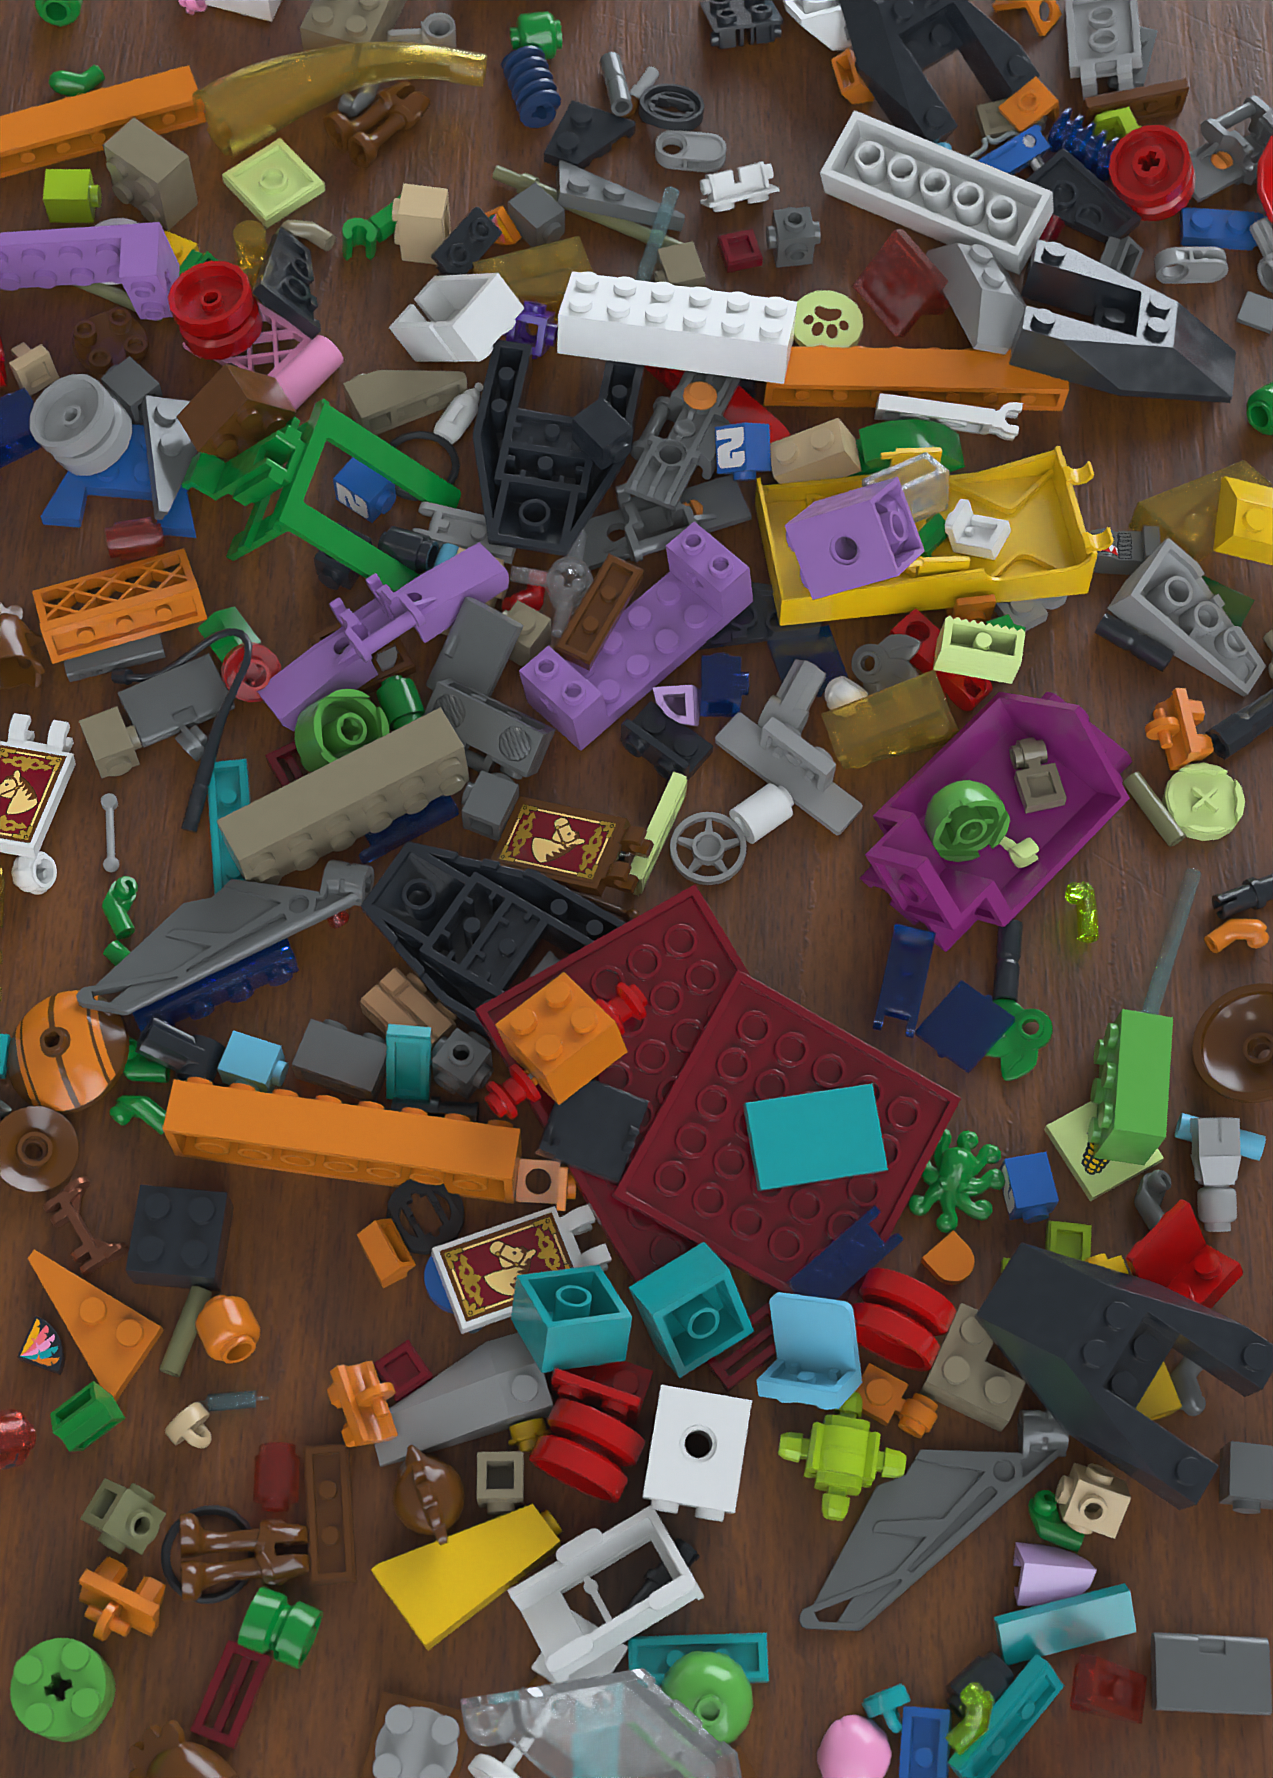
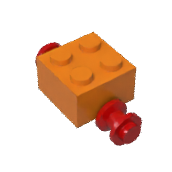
[484,972,648,1120]

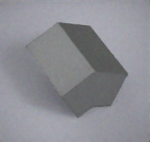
[1099,236,1144,279]

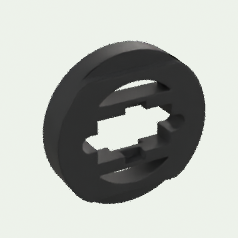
[639,83,704,131]
[386,1179,465,1255]

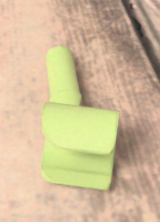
[999,836,1039,868]

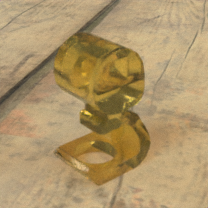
[233,220,268,296]

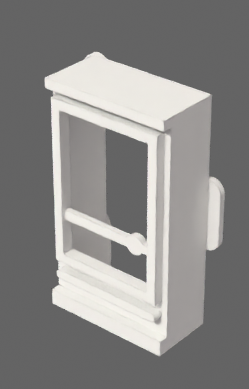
[508,1505,704,1684]

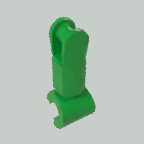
[342,194,401,261]

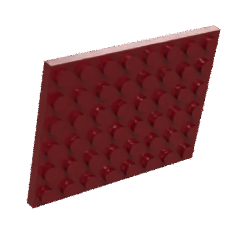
[474,884,751,1284]

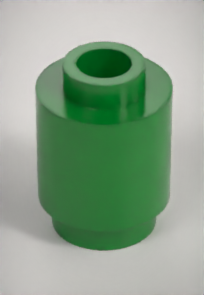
[376,675,425,731]

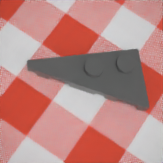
[556,160,685,232]
[141,396,197,520]

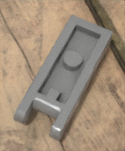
[412,502,516,564]

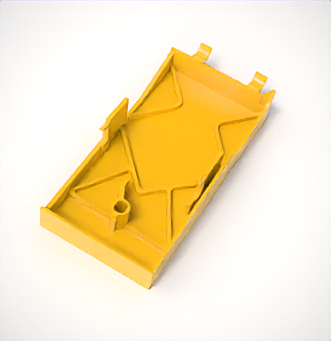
[755,446,1114,626]

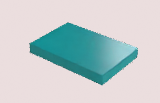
[743,1084,888,1191]

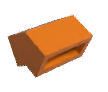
[831,48,874,104]
[357,1218,416,1288]

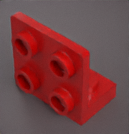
[1126,1199,1244,1309]
[551,1361,654,1425]

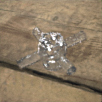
[510,530,594,638]

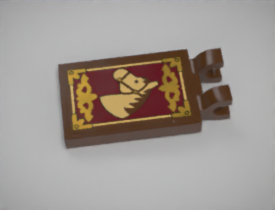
[491,796,654,897]

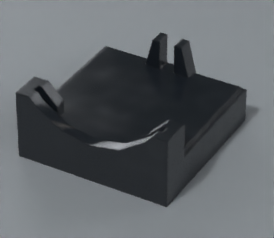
[535,1079,649,1185]

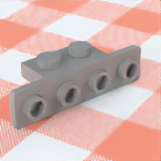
[715,713,863,835]

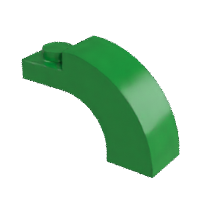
[847,419,965,477]

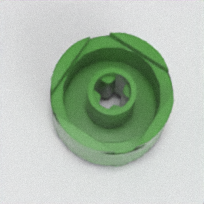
[295,689,389,772]
[10,1638,115,1742]

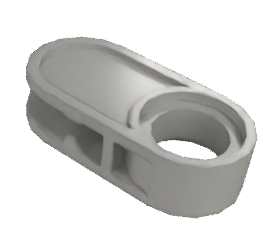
[655,130,726,172]
[1154,247,1228,284]

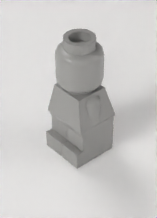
[1190,1117,1242,1232]

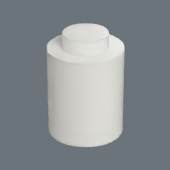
[729,783,794,844]

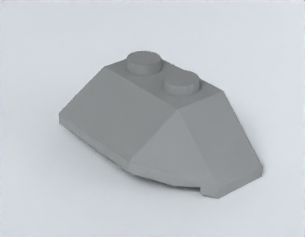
[925,243,1026,354]

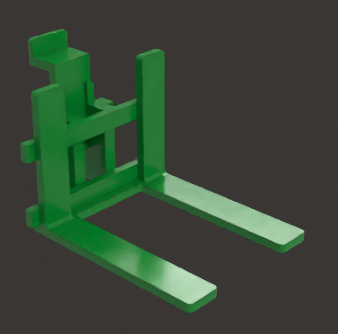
[182,398,461,602]

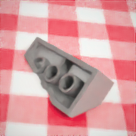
[1107,538,1266,697]
[374,1333,553,1467]

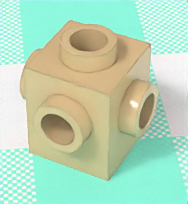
[1055,1463,1131,1539]

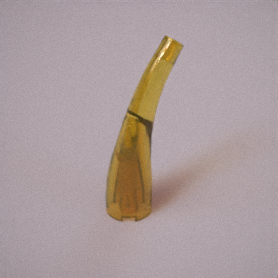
[192,41,488,159]

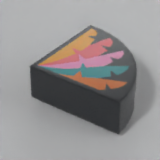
[17,1316,65,1375]

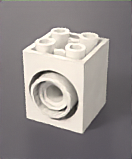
[642,1385,752,1522]

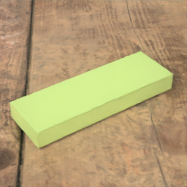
[629,771,688,896]

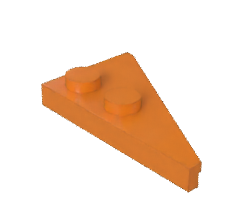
[28,1250,164,1401]

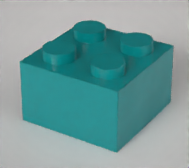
[629,1242,754,1378]
[511,1265,632,1373]

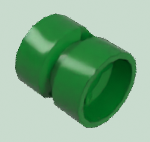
[238,1586,323,1669]

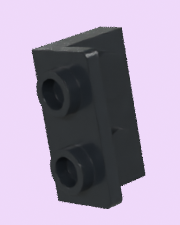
[431,206,503,276]
[621,701,713,780]

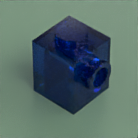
[700,653,749,717]

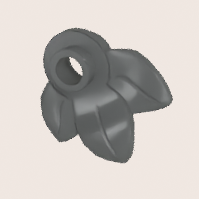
[851,634,924,712]

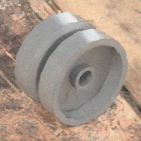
[30,374,132,476]

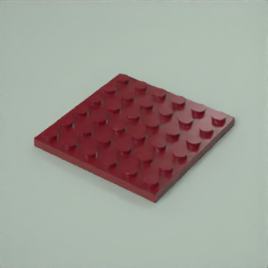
[611,970,961,1306]

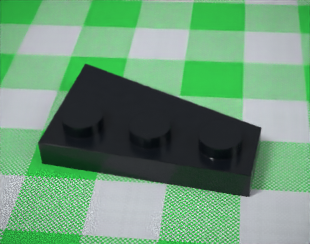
[1025,148,1141,244]
[252,227,321,340]
[698,582,821,650]

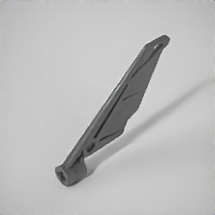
[76,859,374,1015]
[798,1409,1069,1631]

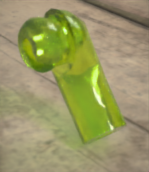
[1065,881,1099,943]
[944,1682,994,1756]

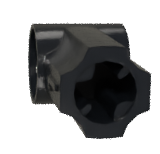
[135,1017,226,1083]

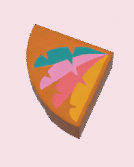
[485,205,522,245]

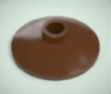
[0,1106,79,1193]

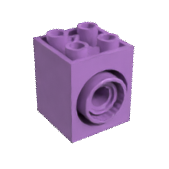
[785,476,925,600]

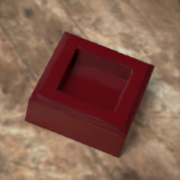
[717,229,763,273]
[373,1340,433,1403]

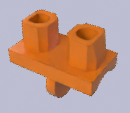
[1145,688,1214,770]
[327,1361,398,1447]
[79,1557,166,1642]

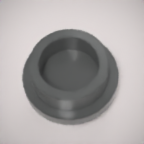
[175,725,208,762]

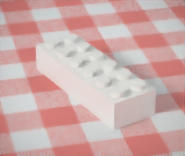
[820,110,1053,275]
[557,272,797,384]

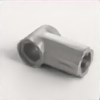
[758,659,826,735]

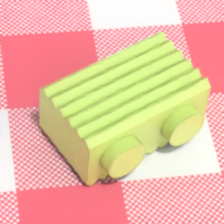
[933,616,1025,684]

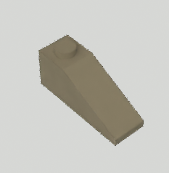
[343,370,467,435]

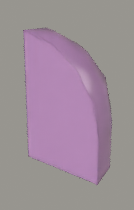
[653,685,700,726]
[1013,1542,1097,1607]

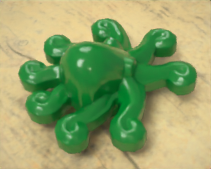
[908,1129,1005,1233]

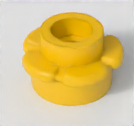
[508,1418,551,1452]

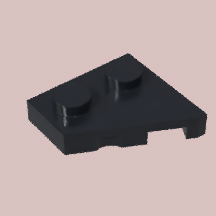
[544,100,636,169]

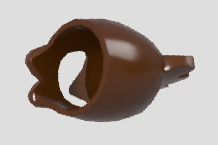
[0,602,46,690]
[392,1445,465,1546]
[128,1720,238,1778]

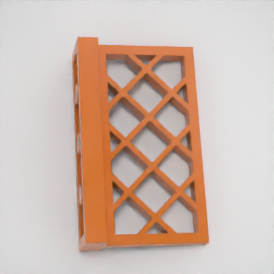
[32,548,207,664]

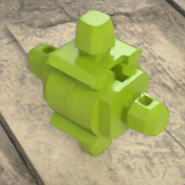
[778,1392,906,1521]

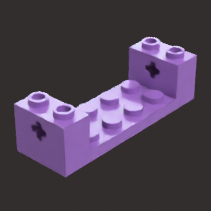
[0,222,179,320]
[519,521,753,751]

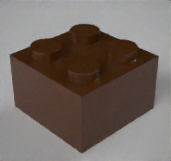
[176,364,297,459]

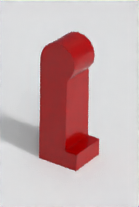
[889,608,993,711]

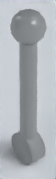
[101,793,119,872]

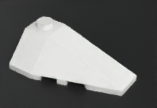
[783,0,852,51]

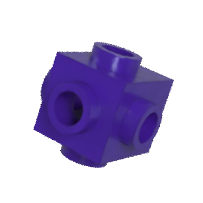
[503,301,558,359]

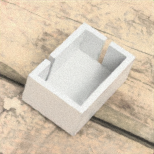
[389,273,524,362]

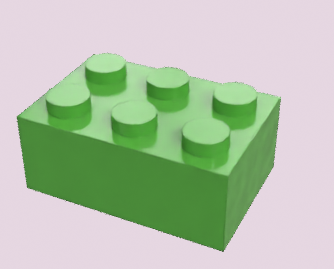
[1088,1009,1173,1165]

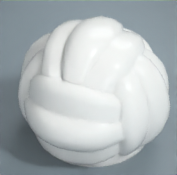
[825,676,868,718]
[11,851,57,895]

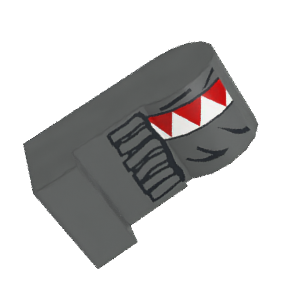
[1088,526,1160,575]

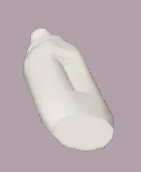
[433,383,483,444]

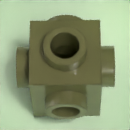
[80,1478,166,1555]

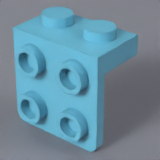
[756,1292,862,1410]

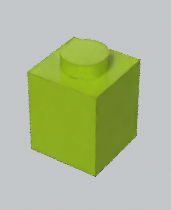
[43,169,101,223]

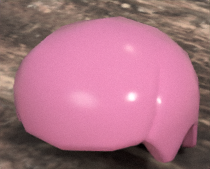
[817,1714,892,1778]

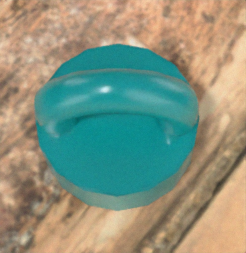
[862,1683,911,1733]

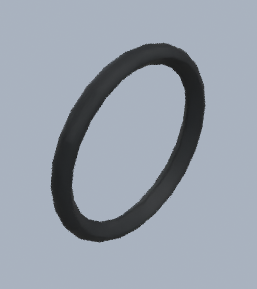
[389,431,460,501]
[161,1505,254,1604]

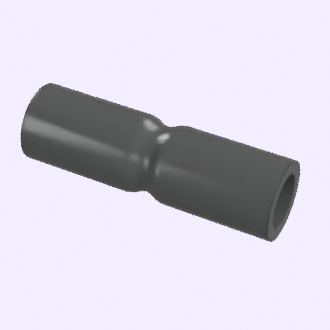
[600,52,633,116]

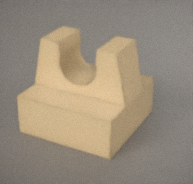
[9,342,60,398]

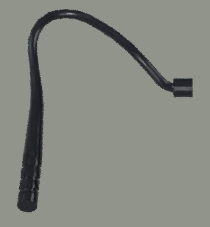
[111,628,252,833]

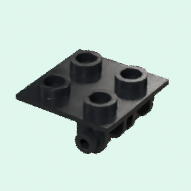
[700,0,783,49]

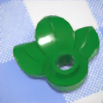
[970,999,1053,1081]

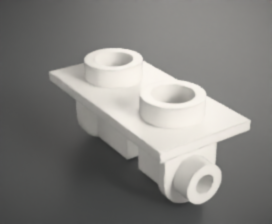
[700,162,779,212]

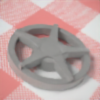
[670,812,747,885]

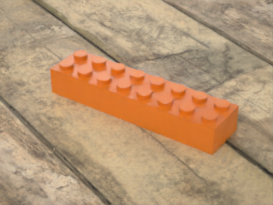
[162,1077,522,1204]

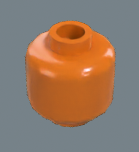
[195,1295,261,1364]

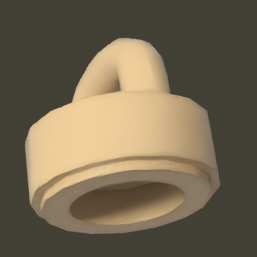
[165,1402,212,1448]

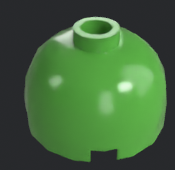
[924,780,1010,862]
[660,1650,753,1750]

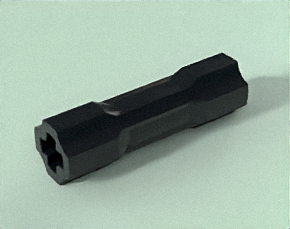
[1205,688,1273,760]

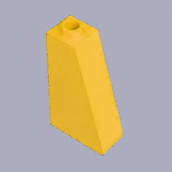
[371,1504,562,1651]

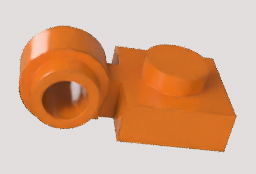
[855,1363,938,1438]

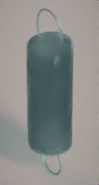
[200,1390,269,1412]

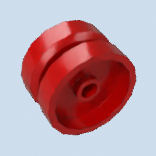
[1109,125,1196,221]
[168,261,264,360]
[852,1268,957,1371]
[529,1398,646,1503]

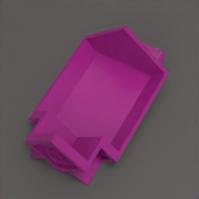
[859,691,1133,952]

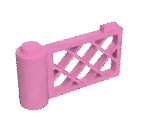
[182,303,344,410]

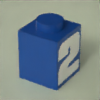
[715,423,772,481]
[333,457,396,523]
[999,1152,1059,1223]

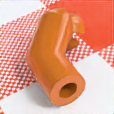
[1204,918,1269,953]

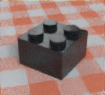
[126,1185,234,1292]

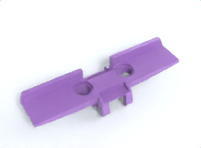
[257,542,509,731]

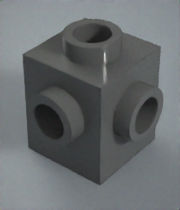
[766,207,821,268]
[431,1027,494,1100]

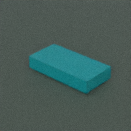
[386,1024,431,1100]

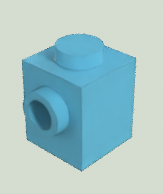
[217,1031,289,1094]

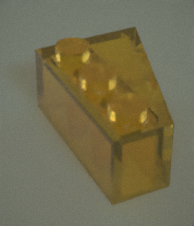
[472,236,593,321]
[1129,460,1273,564]
[821,670,960,770]

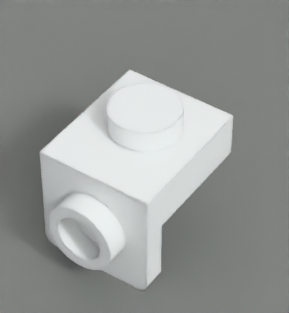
[945,499,1011,560]

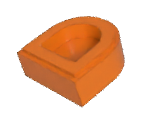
[920,1230,975,1285]

